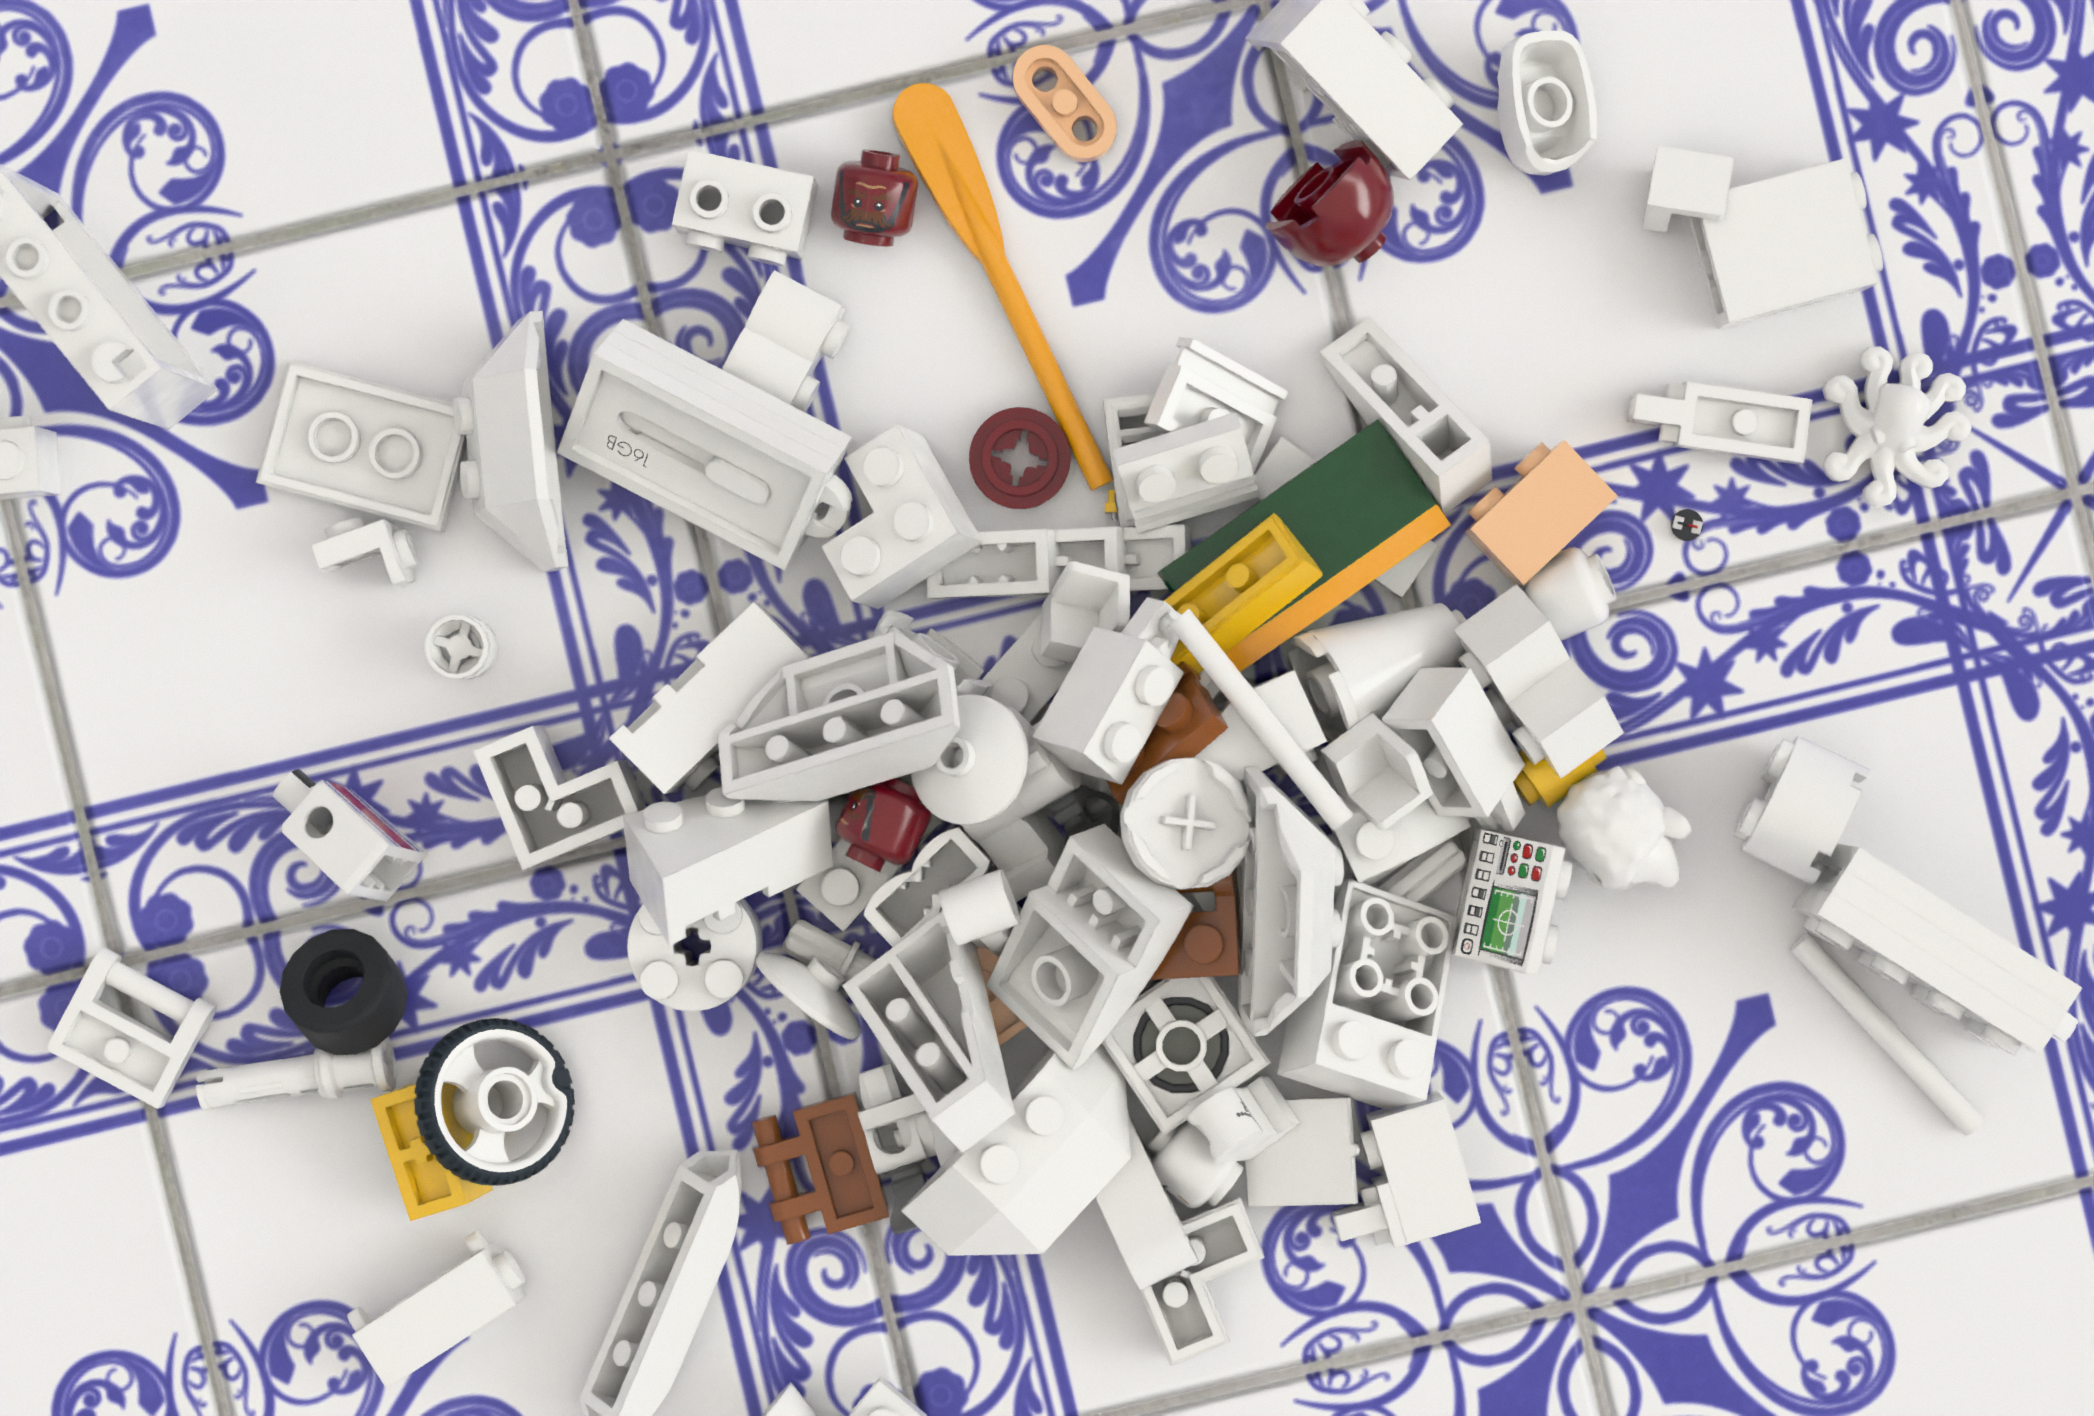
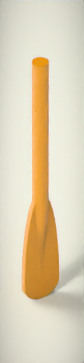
[892,83,1113,491]

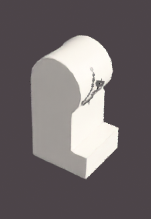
[1186,1076,1300,1163]

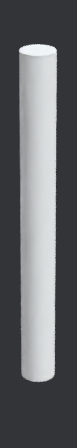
[1169,609,1353,831]
[1789,933,1984,1136]

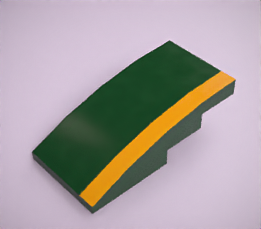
[1157,419,1451,672]

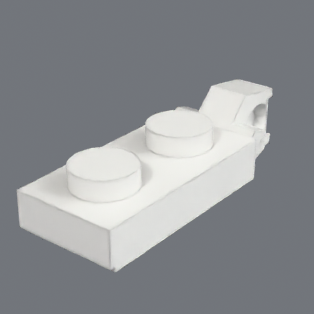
[1627,381,1813,464]

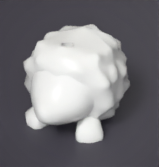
[1557,766,1692,891]

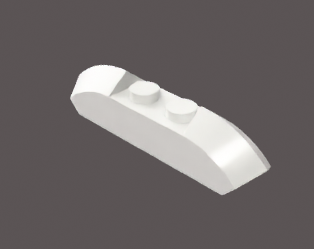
[579,1150,742,1416]

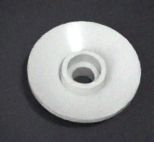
[911,694,1029,825]
[755,952,861,1040]

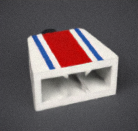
[273,769,427,902]

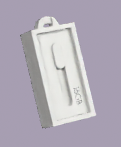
[557,319,853,571]
[1792,844,2082,1056]

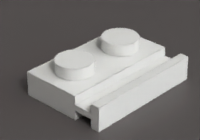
[1144,337,1289,473]
[1112,412,1260,534]

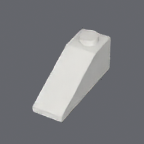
[1319,317,1492,515]

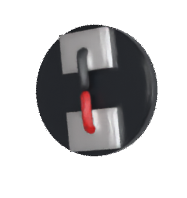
[1671,509,1703,541]

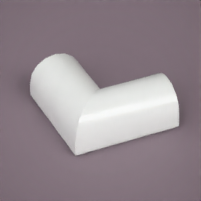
[1138,1197,1265,1366]

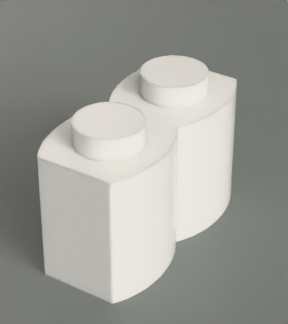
[722,270,850,412]
[863,826,991,947]

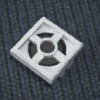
[1102,977,1271,1135]

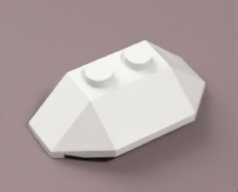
[453,311,568,572]
[718,631,961,801]
[1238,767,1344,1036]
[900,1044,1131,1256]

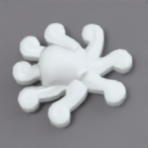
[1822,346,1972,508]

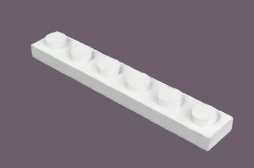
[796,612,1073,932]

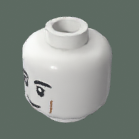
[1146,1120,1244,1208]

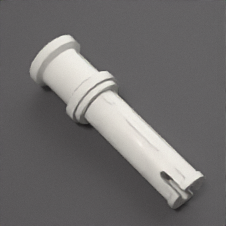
[196,1036,397,1111]

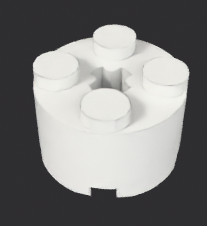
[1733,735,1870,885]
[627,898,763,1011]

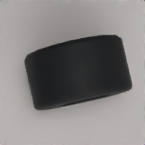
[279,929,408,1055]

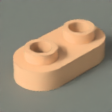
[1013,45,1117,162]

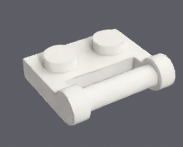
[45,947,217,1109]

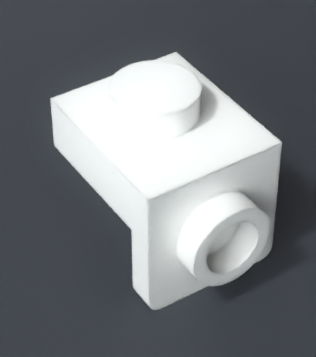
[311,517,419,586]

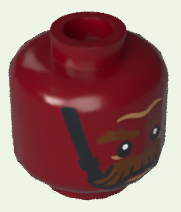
[831,149,918,247]
[835,778,931,872]

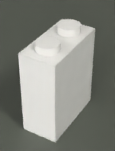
[1688,158,1883,329]

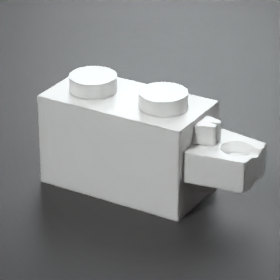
[1032,597,1184,785]
[1382,667,1526,831]

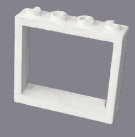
[0,164,218,429]

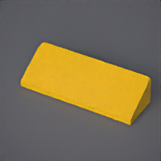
[1164,513,1322,674]

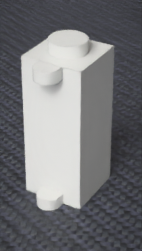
[347,1230,526,1389]

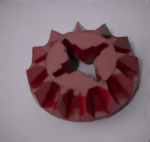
[969,407,1071,509]

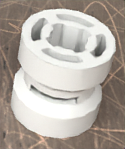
[424,615,498,679]

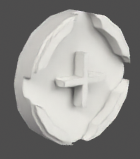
[1120,758,1252,890]

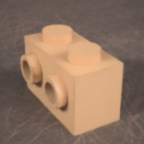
[1464,440,1618,587]

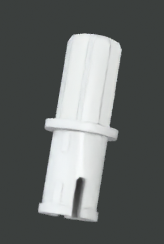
[782,920,877,985]

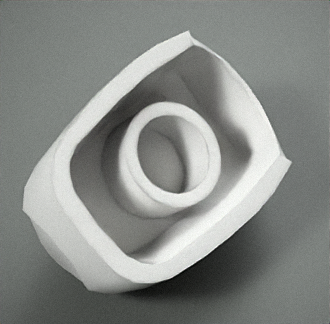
[1497,30,1598,176]

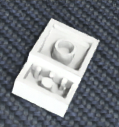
[986,824,1193,1070]

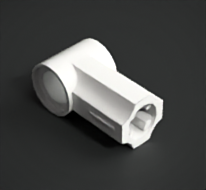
[939,869,1022,957]

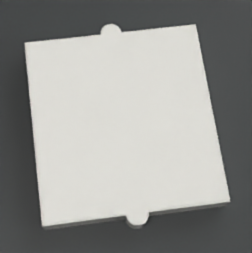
[1244,1097,1361,1207]

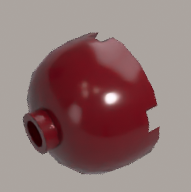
[1266,140,1394,267]

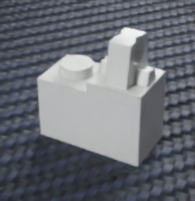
[1332,1093,1481,1248]

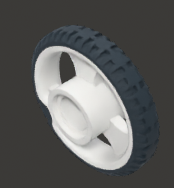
[414,1018,575,1186]

